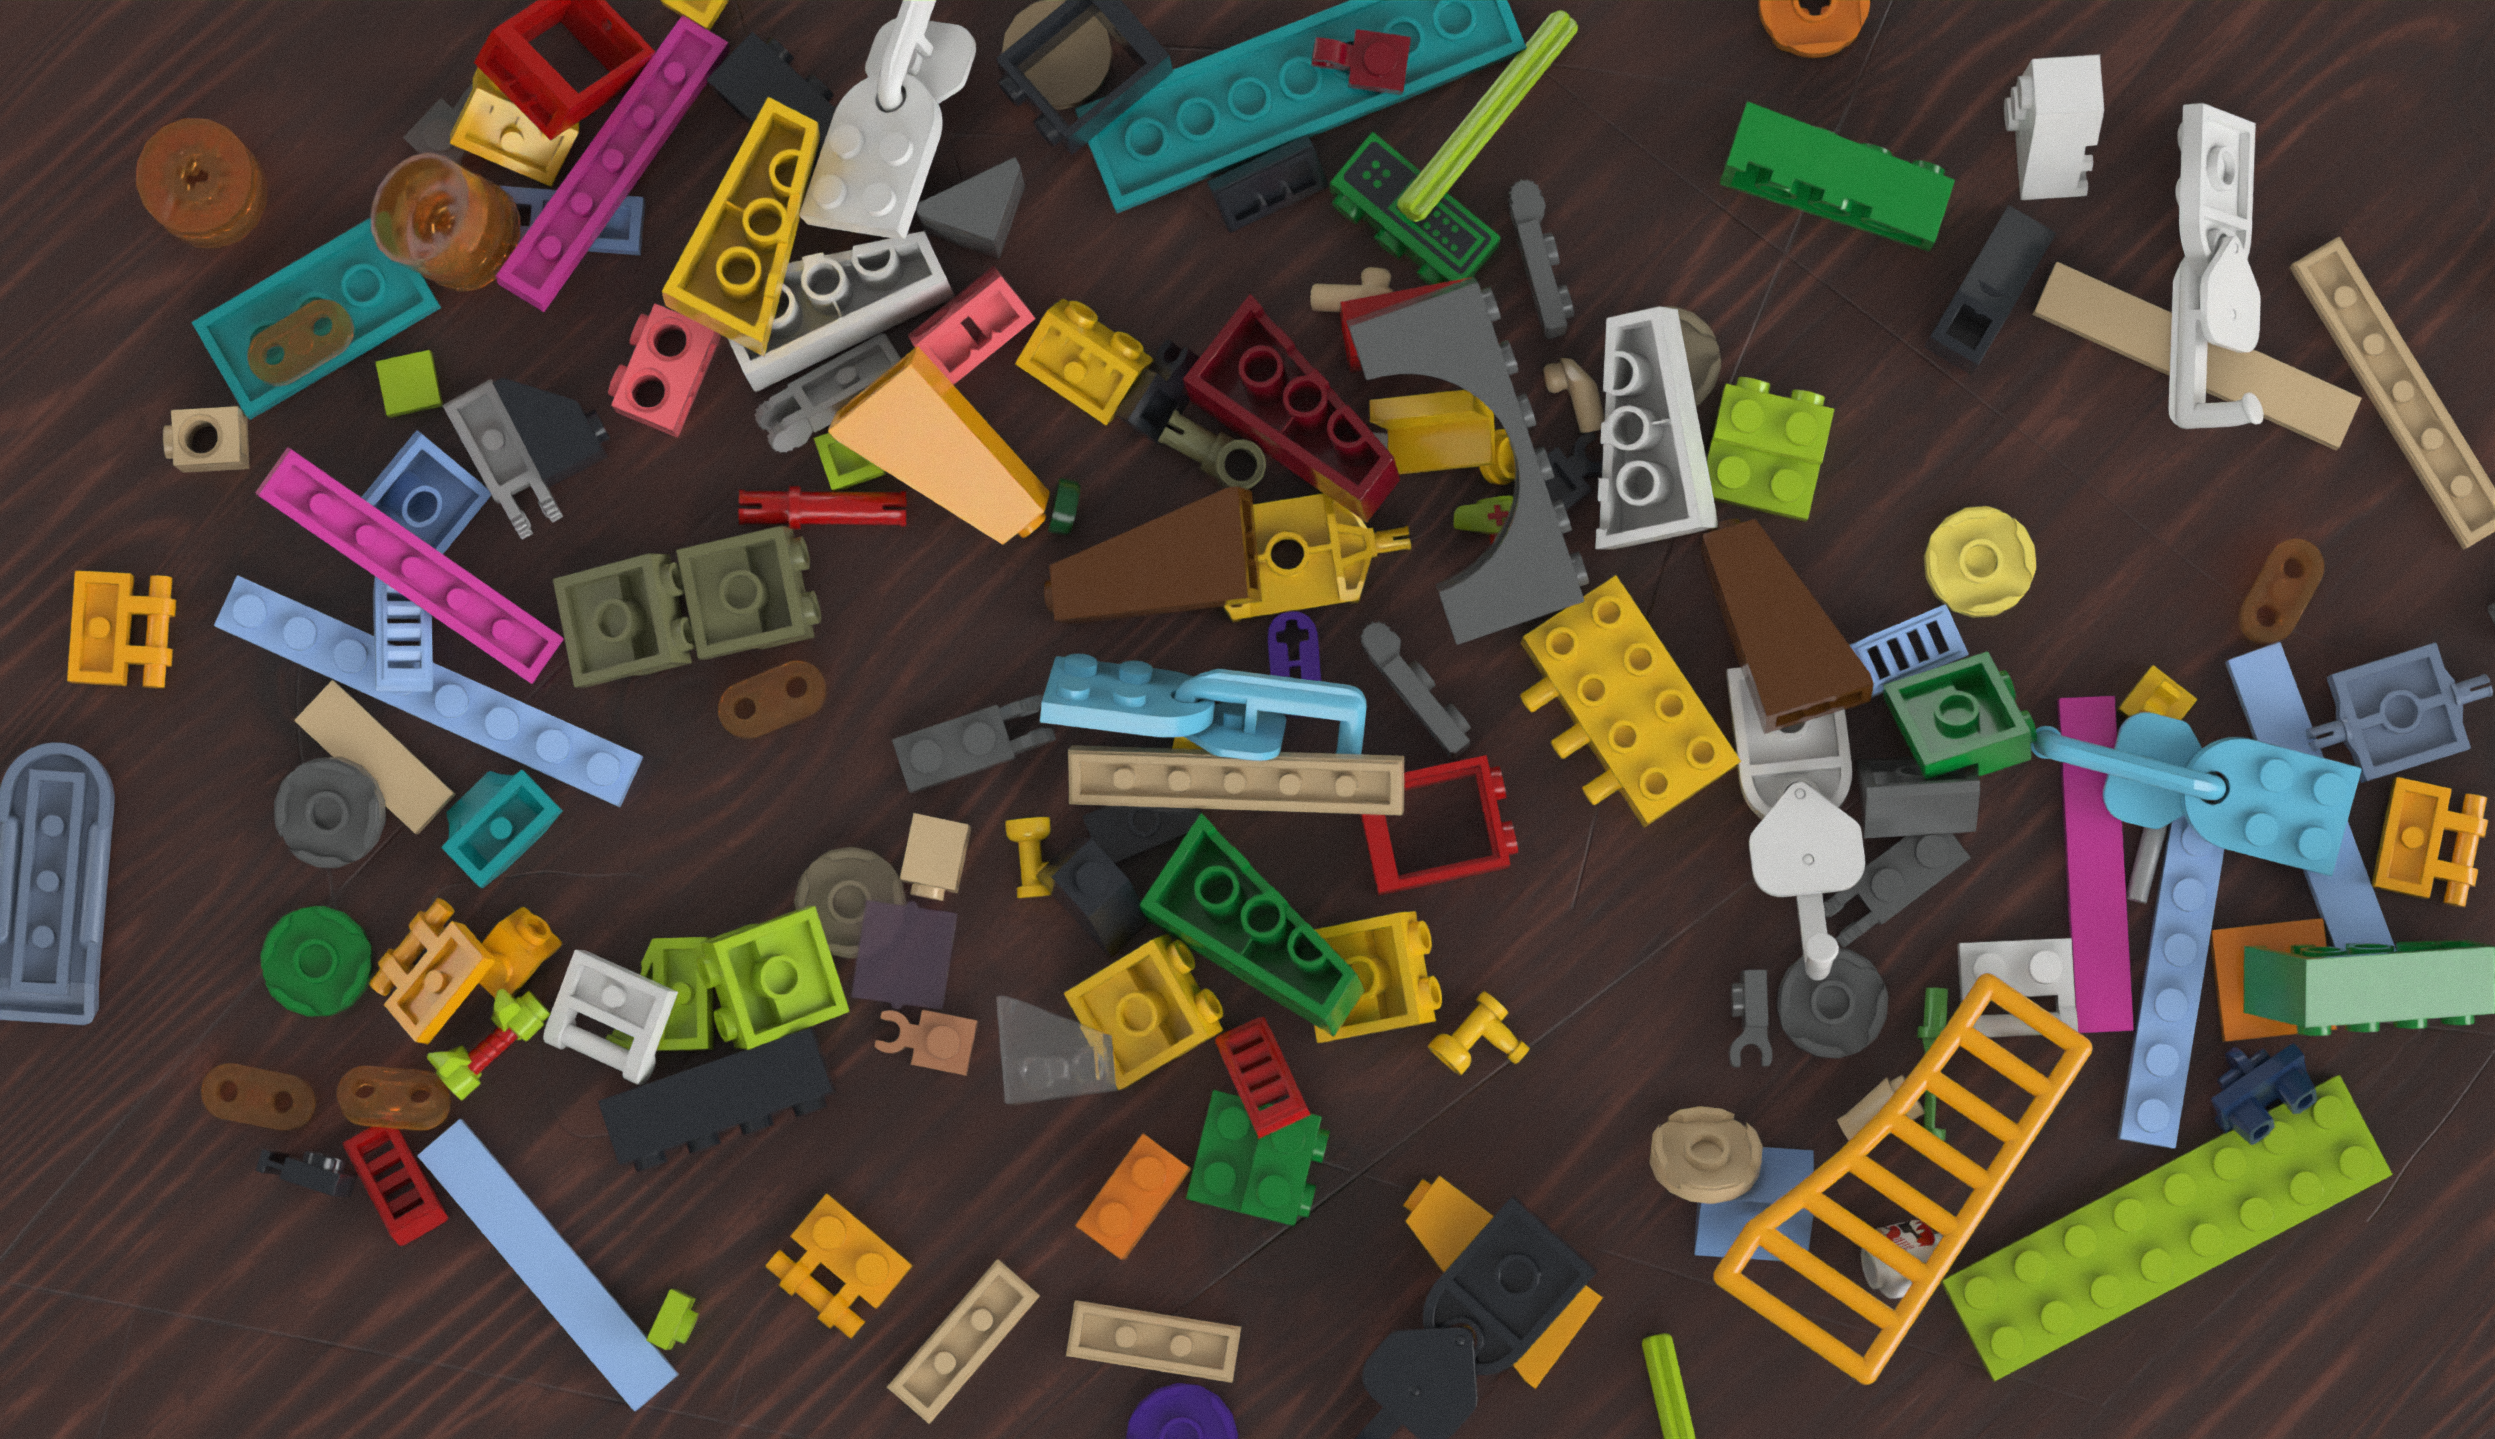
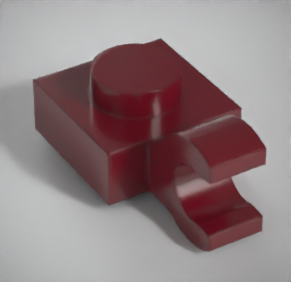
[1311,29,1411,95]

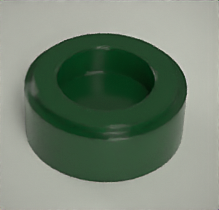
[1047,478,1081,536]

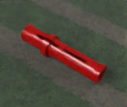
[739,486,907,530]

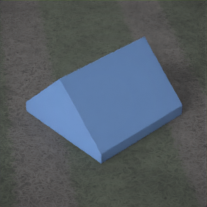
[361,430,491,554]
[1694,1147,1814,1261]

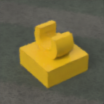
[2116,665,2197,720]

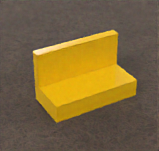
[1369,390,1495,474]

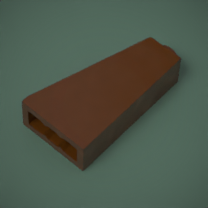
[1044,486,1262,625]
[1700,519,1874,734]

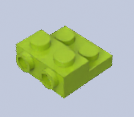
[1707,377,1834,522]
[696,906,850,1050]

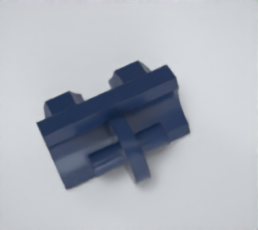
[2211,1042,2317,1145]

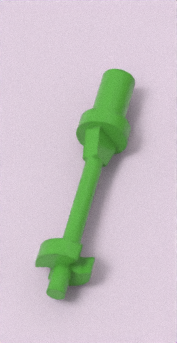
[1917,988,1948,1156]

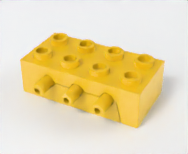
[1520,575,1741,828]

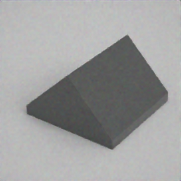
[916,157,1025,259]
[1856,756,1980,838]

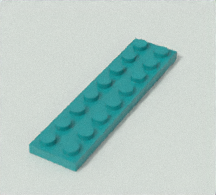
[1075,0,1527,214]

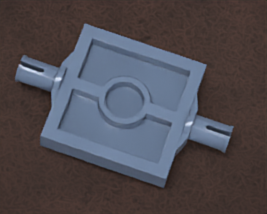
[2306,643,2493,783]

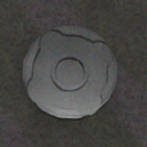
[274,757,386,868]
[1776,948,1888,1059]

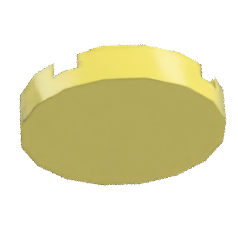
[1924,506,2036,618]

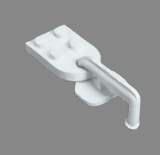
[799,0,976,240]
[2169,103,2263,429]
[1726,668,1865,980]

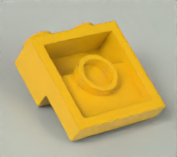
[1314,911,1442,1043]
[1064,934,1224,1090]

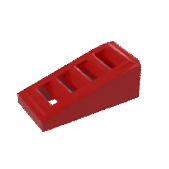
[1215,1017,1310,1138]
[342,1116,448,1246]

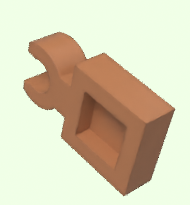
[874,1010,978,1076]

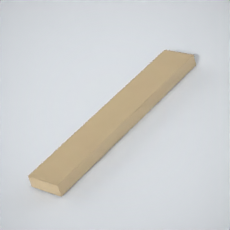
[2289,236,2495,550]
[2032,262,2362,450]
[1068,745,1404,815]

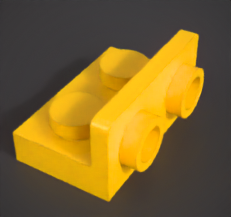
[450,68,579,186]
[1015,299,1153,425]

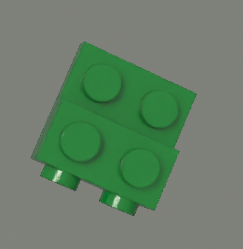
[1883,651,2037,779]
[1186,1090,1330,1226]

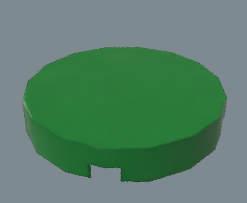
[260,906,374,1017]

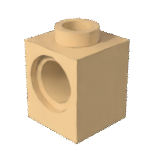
[163,406,250,473]
[900,813,972,901]

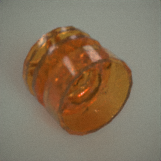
[136,118,268,248]
[371,152,520,292]

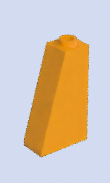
[828,346,1050,545]
[1403,1176,1602,1389]

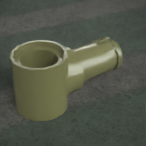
[1158,410,1266,490]

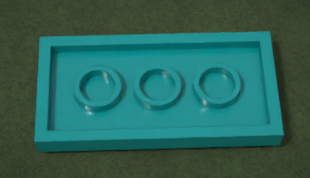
[191,211,441,420]

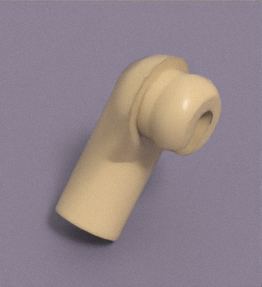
[1311,267,1393,312]
[1543,358,1605,433]

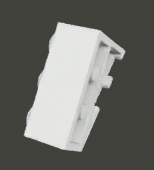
[2004,55,2104,200]

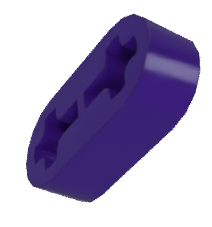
[1267,611,1321,718]

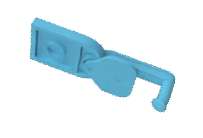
[1040,654,1367,761]
[2031,712,2362,877]

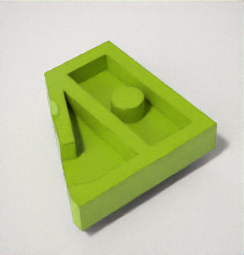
[606,937,714,1051]

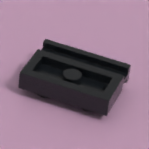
[255,1149,358,1197]

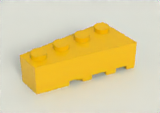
[662,97,820,357]

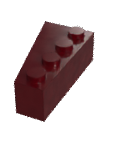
[1183,294,1400,522]

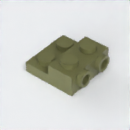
[676,526,821,660]
[553,553,696,688]

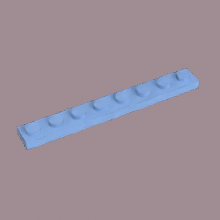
[214,575,643,807]

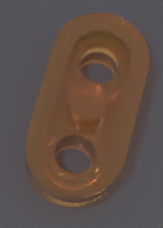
[247,299,354,386]
[2238,539,2324,645]
[718,660,827,739]
[201,1064,315,1131]
[337,1066,451,1130]

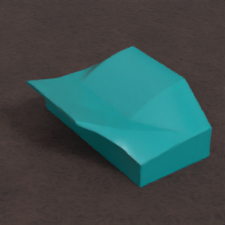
[441,769,563,889]

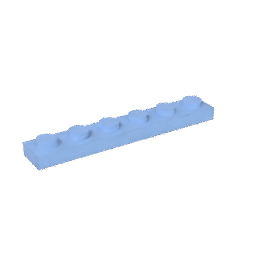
[2117,815,2224,1149]

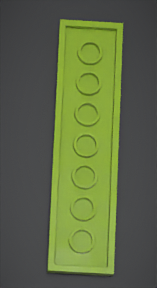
[1941,1075,2393,1381]

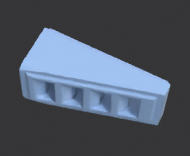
[373,576,433,692]
[1850,604,1969,698]

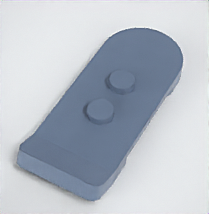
[0,743,115,1025]

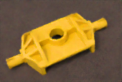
[1222,493,1411,623]

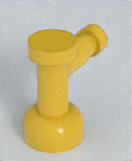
[1005,817,1051,898]
[1428,991,1530,1076]

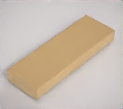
[294,680,456,835]
[887,1259,1040,1424]
[1066,1300,1241,1383]

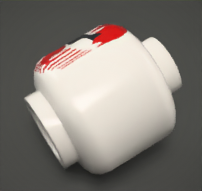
[1861,1219,1943,1299]

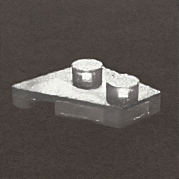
[996,996,1116,1105]

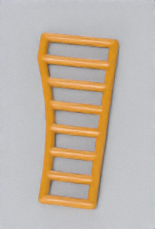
[1713,973,2092,1385]

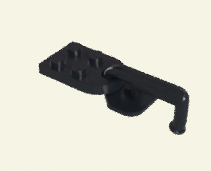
[1355,1194,1598,1439]

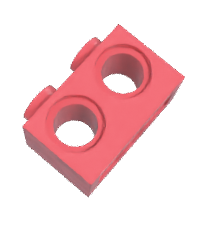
[908,265,1036,385]
[608,303,721,438]

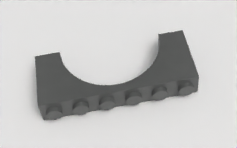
[1346,277,1590,645]

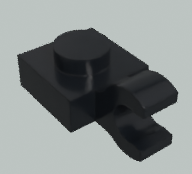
[1115,339,1200,446]

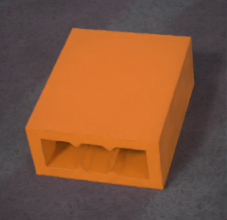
[1075,1134,1191,1260]

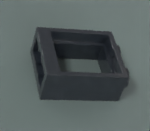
[996,0,1173,155]

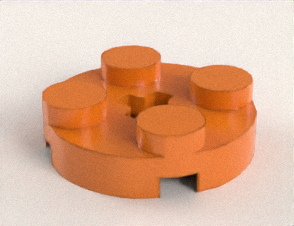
[1758,0,1870,58]

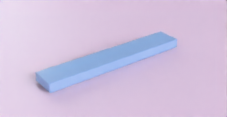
[2225,642,2396,952]
[417,1119,679,1412]

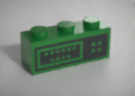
[1330,132,1501,285]

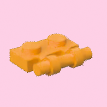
[67,571,176,688]
[2371,777,2488,907]
[369,898,496,1044]
[765,1193,913,1339]

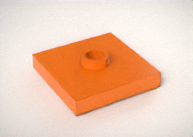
[2210,918,2337,1042]

